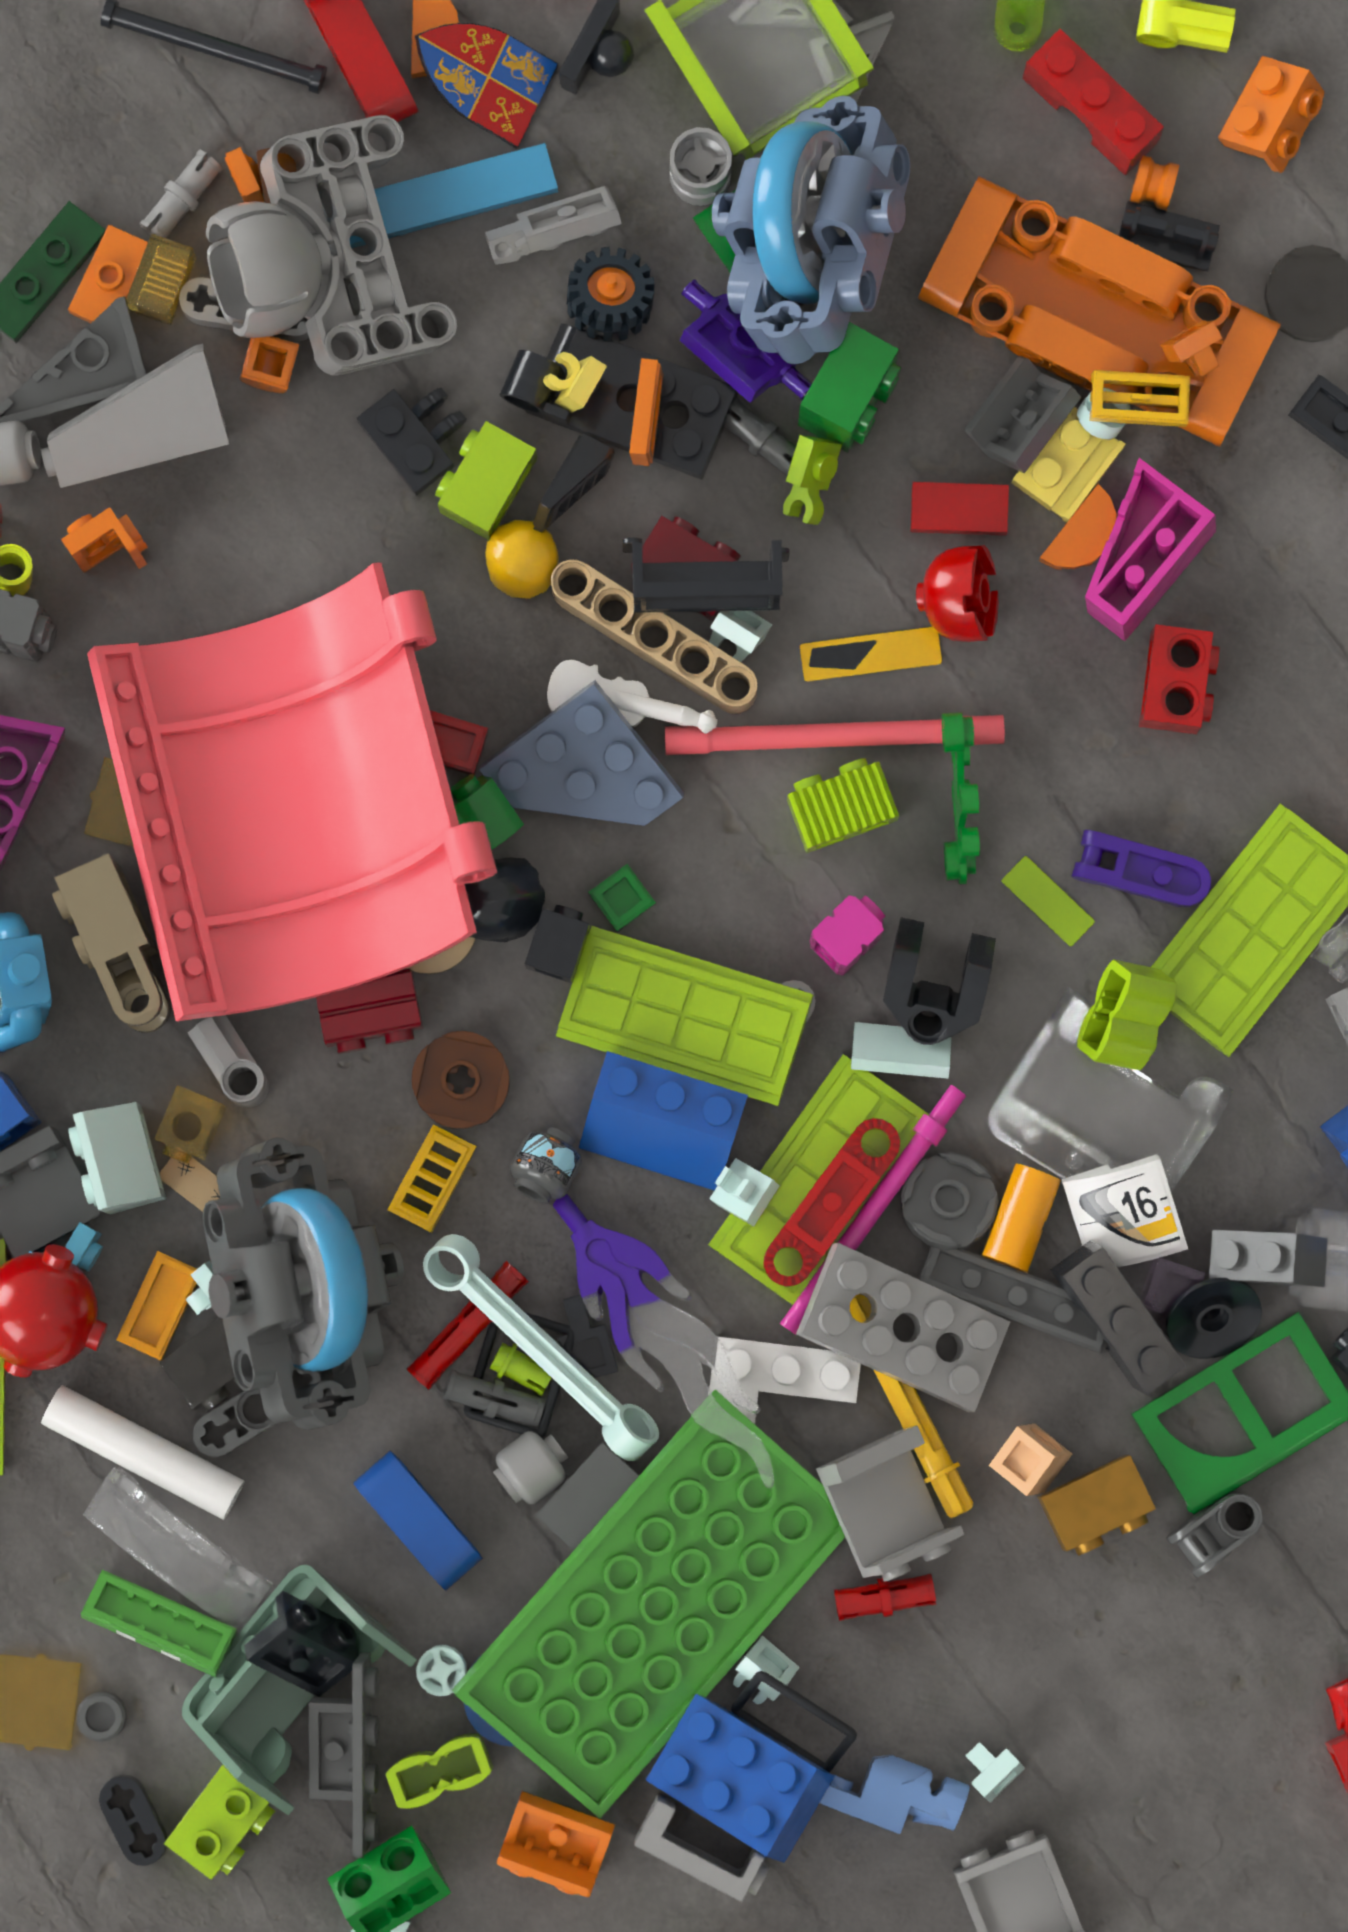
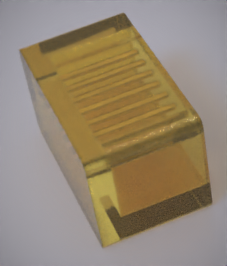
[126,233,196,325]

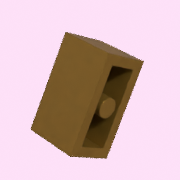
[1037,1455,1156,1556]

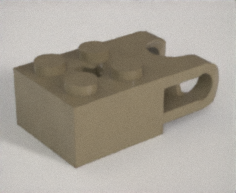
[52,853,171,1033]

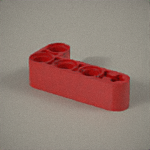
[303,0,419,134]

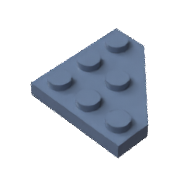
[479,680,684,826]

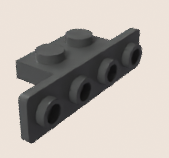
[309,1652,379,1858]

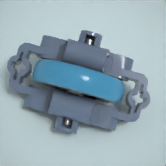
[712,96,910,364]

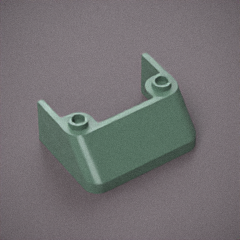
[182,1565,417,1815]

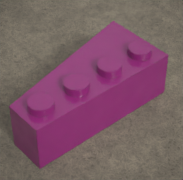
[0,715,65,872]

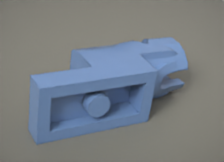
[820,1755,970,1834]

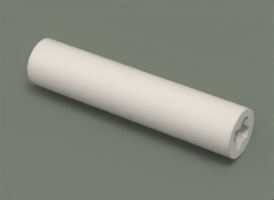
[41,1385,245,1520]

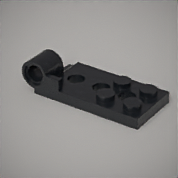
[500,323,738,480]

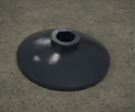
[1166,1277,1262,1359]

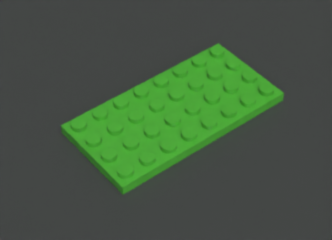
[452,1390,845,1819]

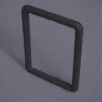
[464,1312,575,1438]
[731,1671,857,1772]

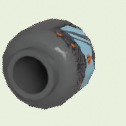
[510,1127,582,1204]

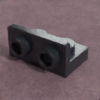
[244,1591,358,1697]

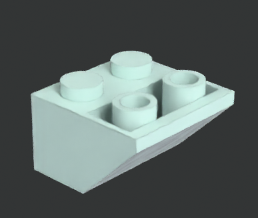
[68,1102,166,1215]

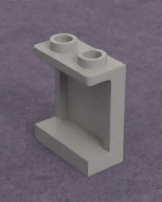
[634,1793,769,1902]
[953,1829,1085,1932]

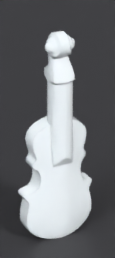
[547,660,718,734]

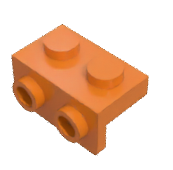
[1218,56,1325,173]
[61,507,148,573]
[496,1791,615,1897]

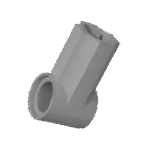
[188,1015,269,1108]

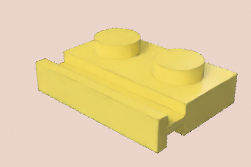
[1011,407,1126,523]

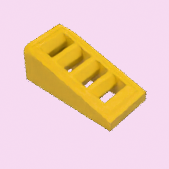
[387,1124,477,1233]

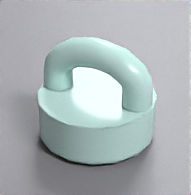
[1077,388,1131,440]

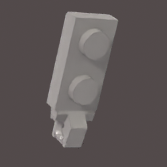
[485,186,622,265]

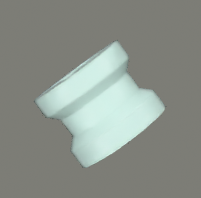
[416,1645,467,1696]

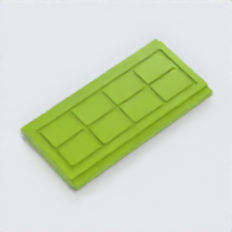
[1151,803,1348,1057]
[556,926,814,1106]
[708,1054,929,1305]

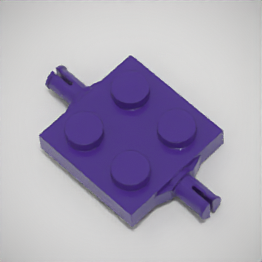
[680,279,812,403]

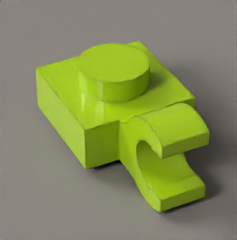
[783,435,842,525]

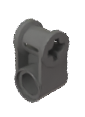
[1166,1492,1263,1578]

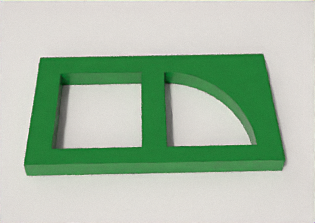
[1131,1312,1348,1515]

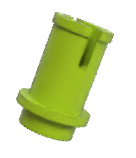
[490,1343,552,1396]

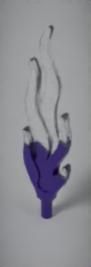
[553,1194,774,1488]

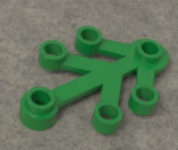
[941,712,980,885]

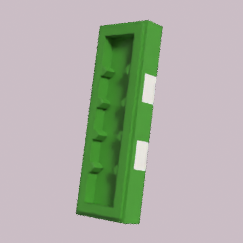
[81,1570,237,1677]

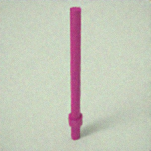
[780,1085,966,1335]

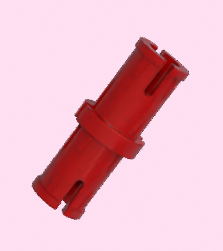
[834,1573,936,1621]

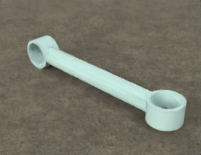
[423,1234,659,1461]

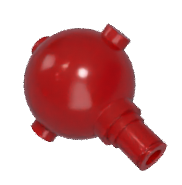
[0,1245,108,1378]

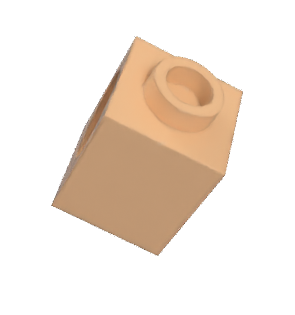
[989,1424,1072,1496]

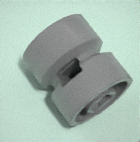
[670,127,732,206]

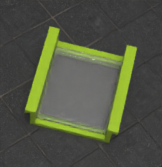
[645,0,874,160]

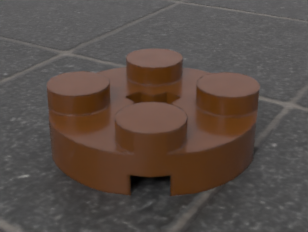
[412,1031,510,1129]

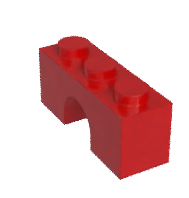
[1022,29,1164,176]

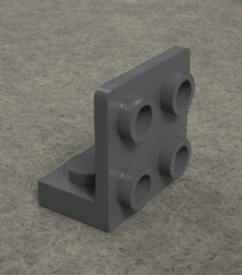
[0,1125,101,1257]

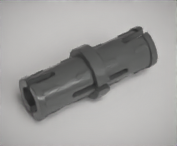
[725,398,796,476]
[442,1369,546,1428]

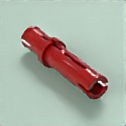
[406,1260,529,1390]

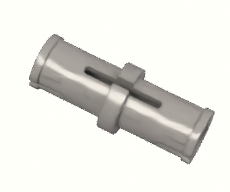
[139,149,223,243]

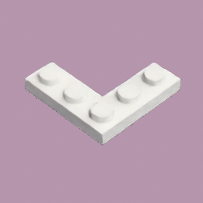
[708,1336,861,1424]

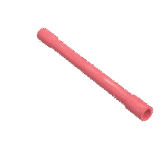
[665,715,1005,755]

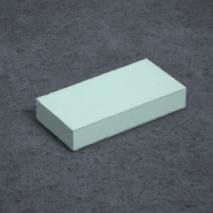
[851,1022,951,1079]

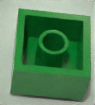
[798,322,902,453]

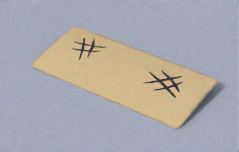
[160,1148,221,1212]

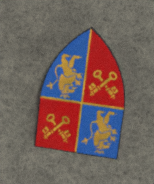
[415,23,559,148]

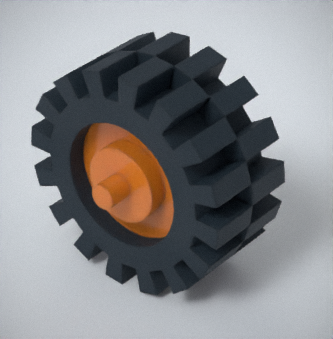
[566,247,655,342]

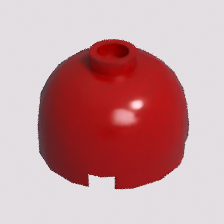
[916,545,999,642]

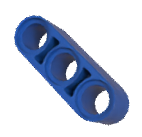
[353,1450,483,1591]

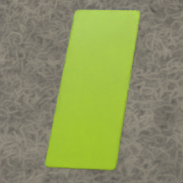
[1002,856,1095,947]

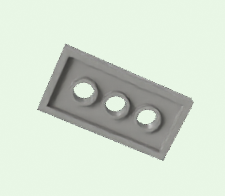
[796,1243,1010,1412]

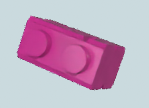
[809,895,885,976]

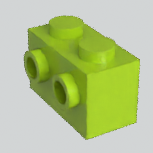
[164,1765,275,1880]

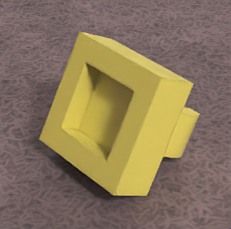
[543,352,607,413]

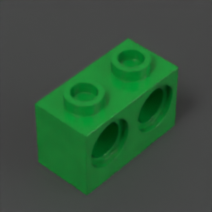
[327,1825,452,1932]

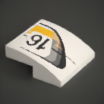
[1061,1154,1188,1267]

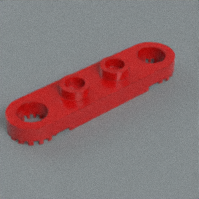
[763,1118,900,1287]

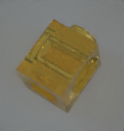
[154,1085,227,1165]

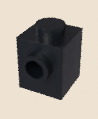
[525,905,590,984]

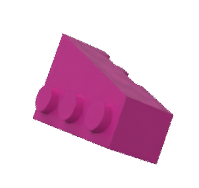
[1085,458,1216,641]

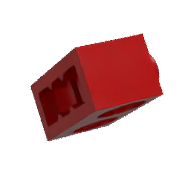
[1139,624,1220,734]

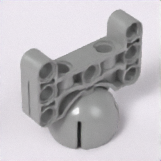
[206,115,457,375]

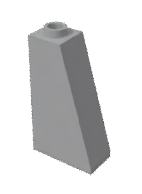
[41,344,229,488]

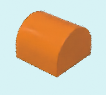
[240,336,300,393]

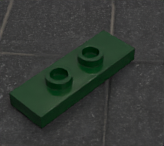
[0,201,106,343]

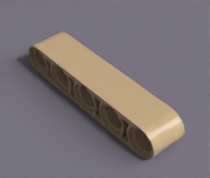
[551,559,757,714]

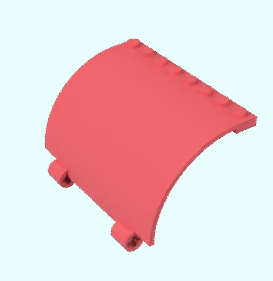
[87,563,497,1021]

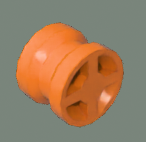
[1130,155,1179,211]

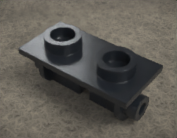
[1118,201,1220,272]

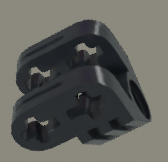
[883,917,996,1045]

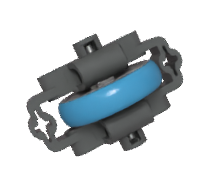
[203,1137,404,1430]

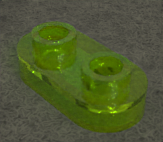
[994,0,1045,51]

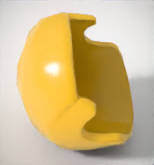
[485,520,559,599]

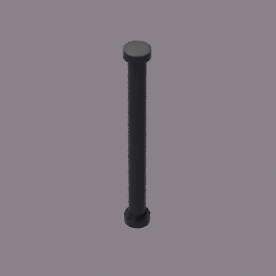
[100,0,327,94]

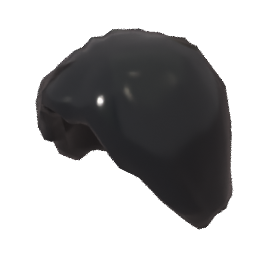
[465,857,545,942]

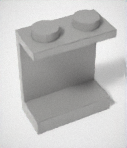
[816,1425,965,1582]

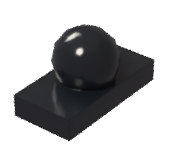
[559,0,634,95]

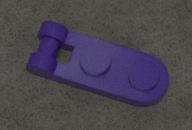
[1071,830,1211,908]

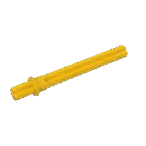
[850,1294,973,1518]

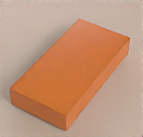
[629,358,664,466]

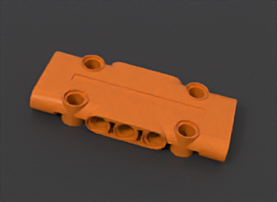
[918,176,1281,447]

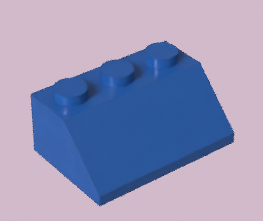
[579,1051,748,1191]

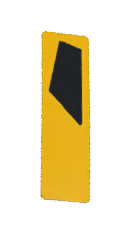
[800,627,942,681]

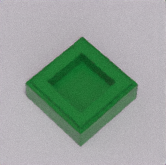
[588,864,656,932]

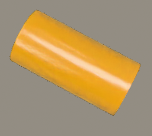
[982,1163,1061,1272]

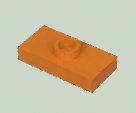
[68,225,154,323]

